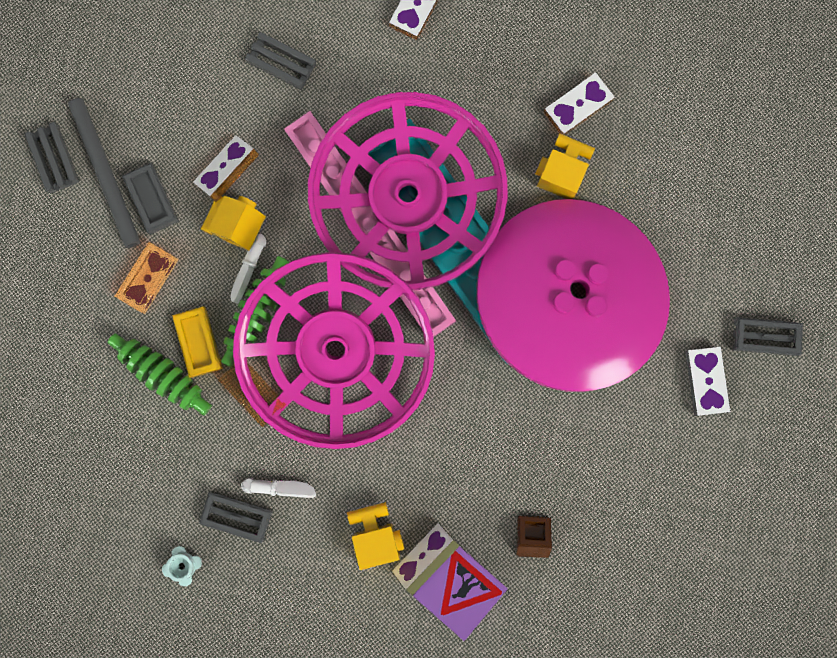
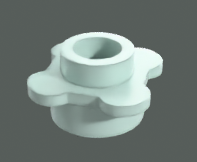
[162,546,202,587]

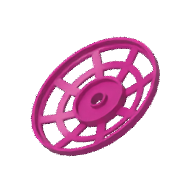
[308,92,508,290]
[233,252,435,449]

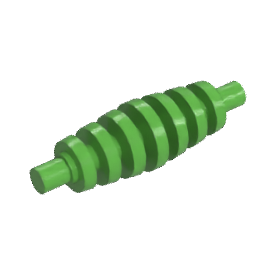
[221,256,289,368]
[107,333,212,416]

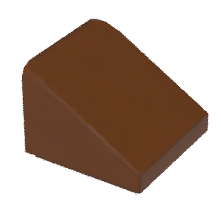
[516,516,552,558]

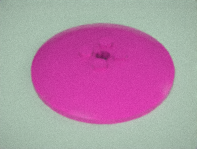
[477,199,670,392]

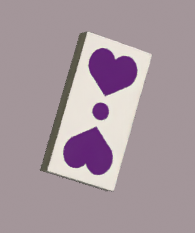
[392,523,459,595]

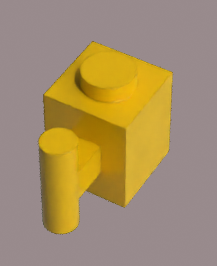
[535,133,595,199]
[200,195,266,251]
[347,502,405,570]

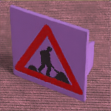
[413,546,508,641]

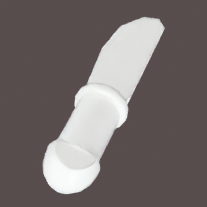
[231,234,266,304]
[241,478,316,498]

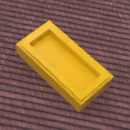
[172,306,223,378]

